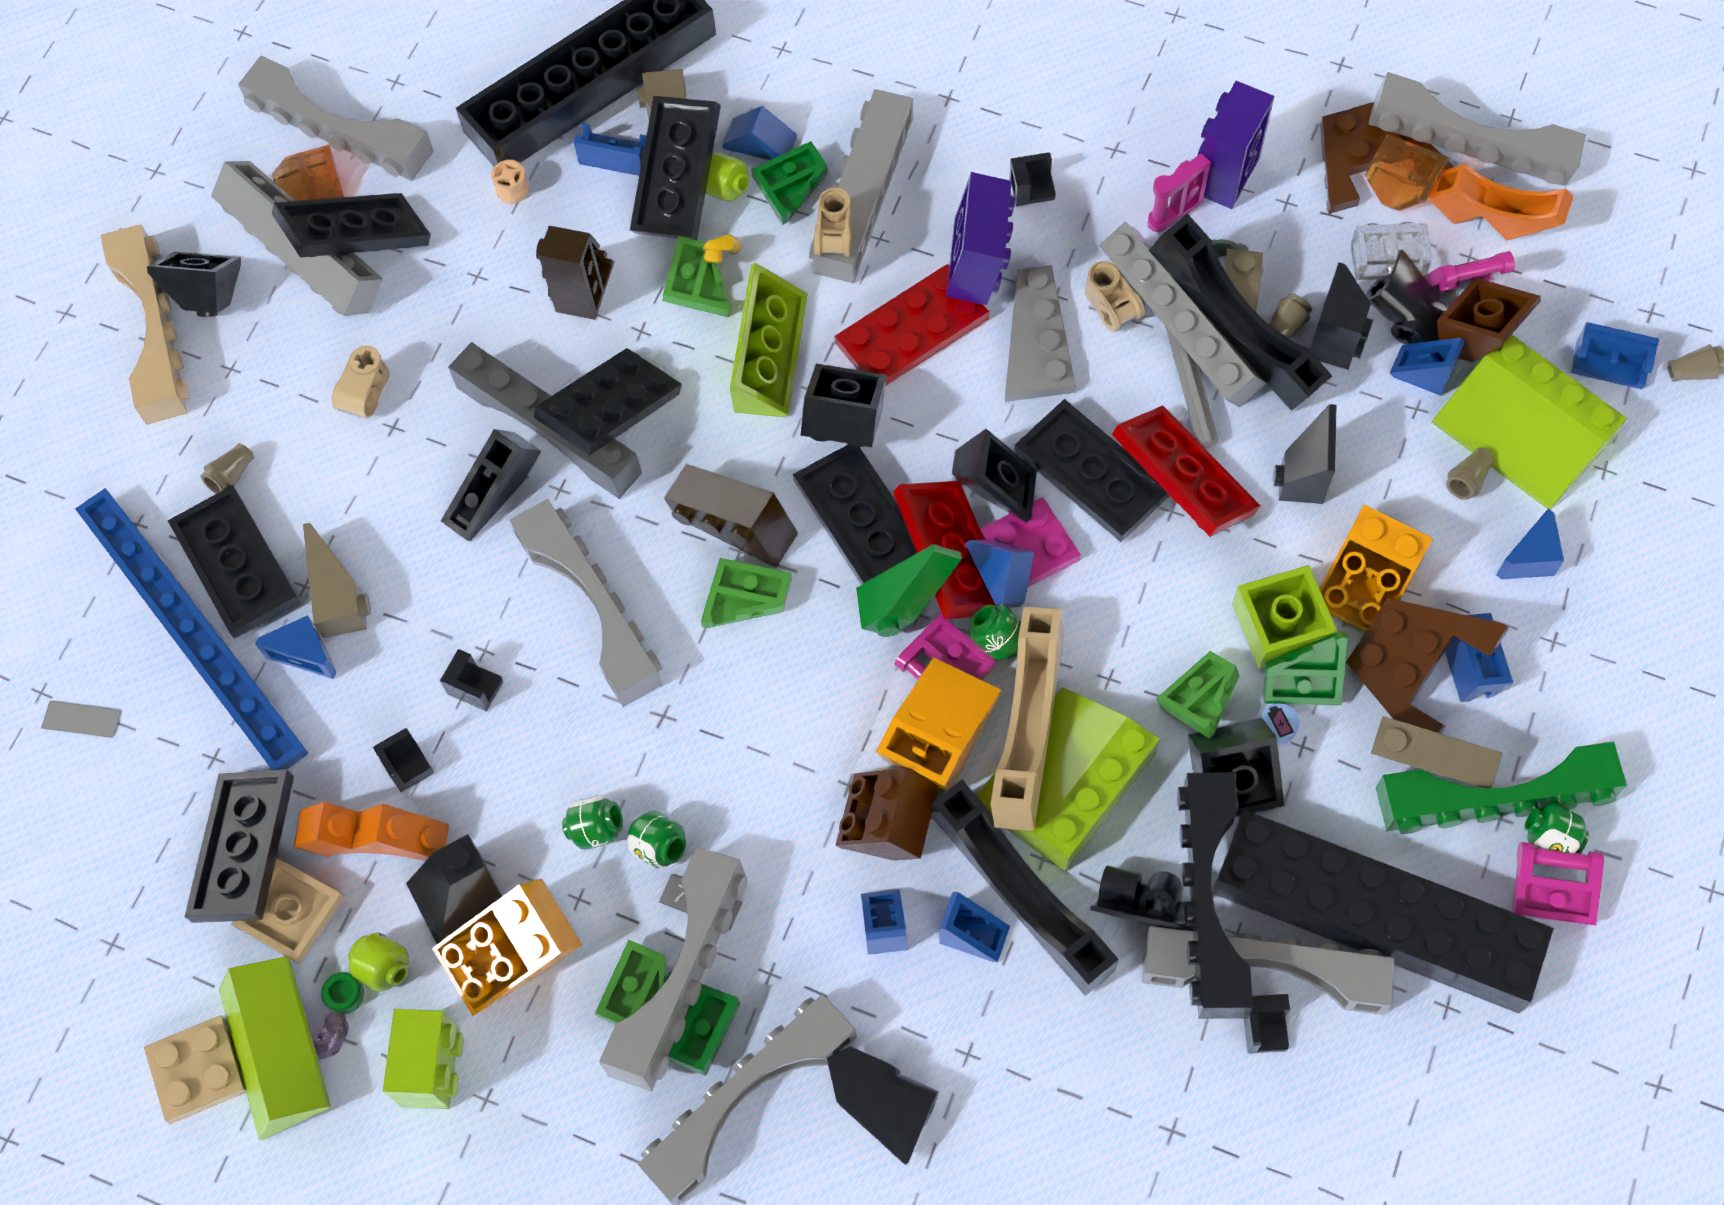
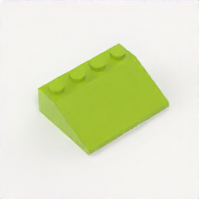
[1431,335,1627,509]
[976,687,1160,872]

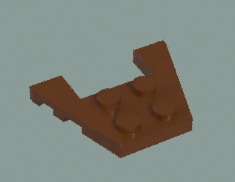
[1320,102,1454,214]
[1346,598,1509,734]

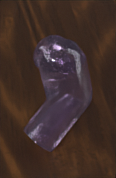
[313,1012,349,1060]

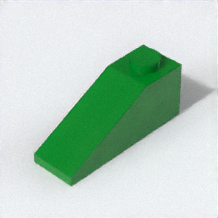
[856,544,961,637]

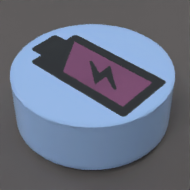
[1261,703,1299,744]

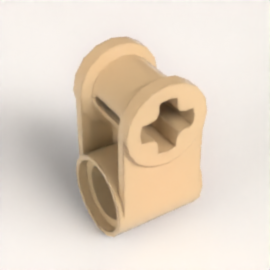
[814,187,852,257]
[1085,261,1145,332]
[332,345,390,418]

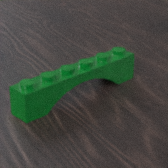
[1375,741,1627,834]

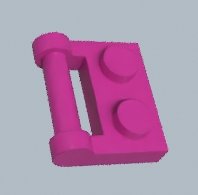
[1147,153,1211,232]
[1424,251,1515,293]
[894,614,996,680]
[1511,842,1604,926]

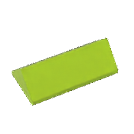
[730,262,808,417]
[219,956,331,1140]

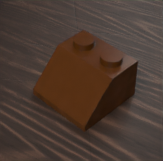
[1437,278,1541,363]

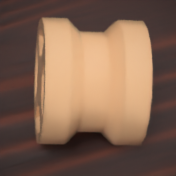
[491,160,529,204]

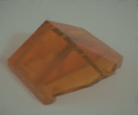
[1365,134,1450,211]
[272,145,345,201]

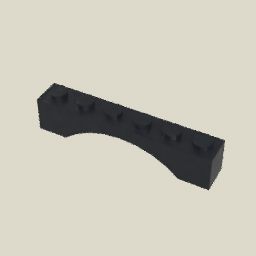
[1148,213,1332,411]
[1177,772,1253,1019]
[932,779,1119,996]

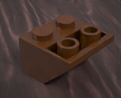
[835,768,939,861]

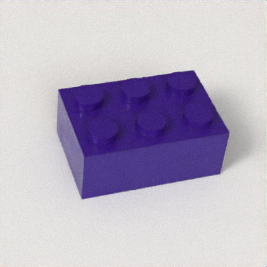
[1197,80,1275,209]
[946,172,1016,305]

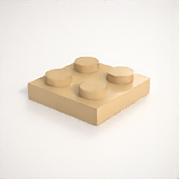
[231,857,345,965]
[144,1015,246,1124]

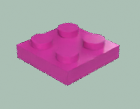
[980,497,1081,587]

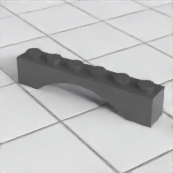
[448,342,642,499]

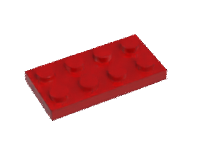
[834,264,990,386]
[1112,405,1261,537]
[893,481,1011,620]

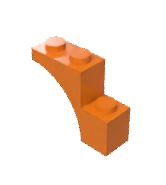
[1429,163,1574,241]
[293,802,449,861]

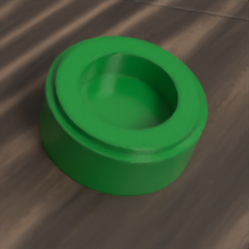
[321,972,364,1015]

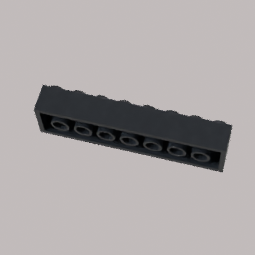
[455,0,717,166]
[1212,809,1554,1014]

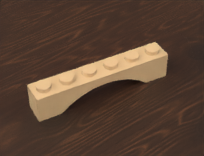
[100,224,190,425]
[991,607,1064,831]

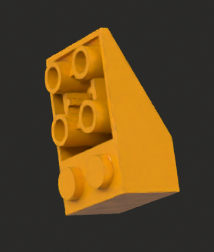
[1320,504,1433,632]
[876,657,1002,791]
[432,878,582,1016]

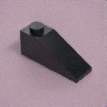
[441,429,541,541]

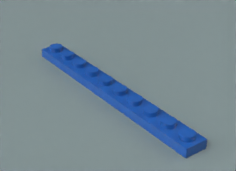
[75,488,309,770]

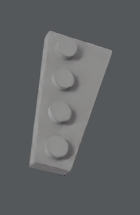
[1005,265,1076,402]

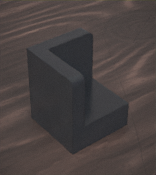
[1009,152,1056,206]
[440,649,503,712]
[373,728,434,792]
[1244,994,1290,1054]

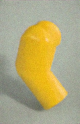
[703,234,742,263]

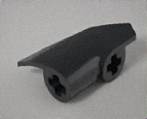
[1366,249,1447,344]
[1090,865,1192,929]
[827,1046,940,1165]

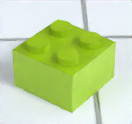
[1232,565,1338,670]
[382,1008,464,1109]

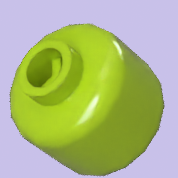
[705,152,750,202]
[348,932,409,992]

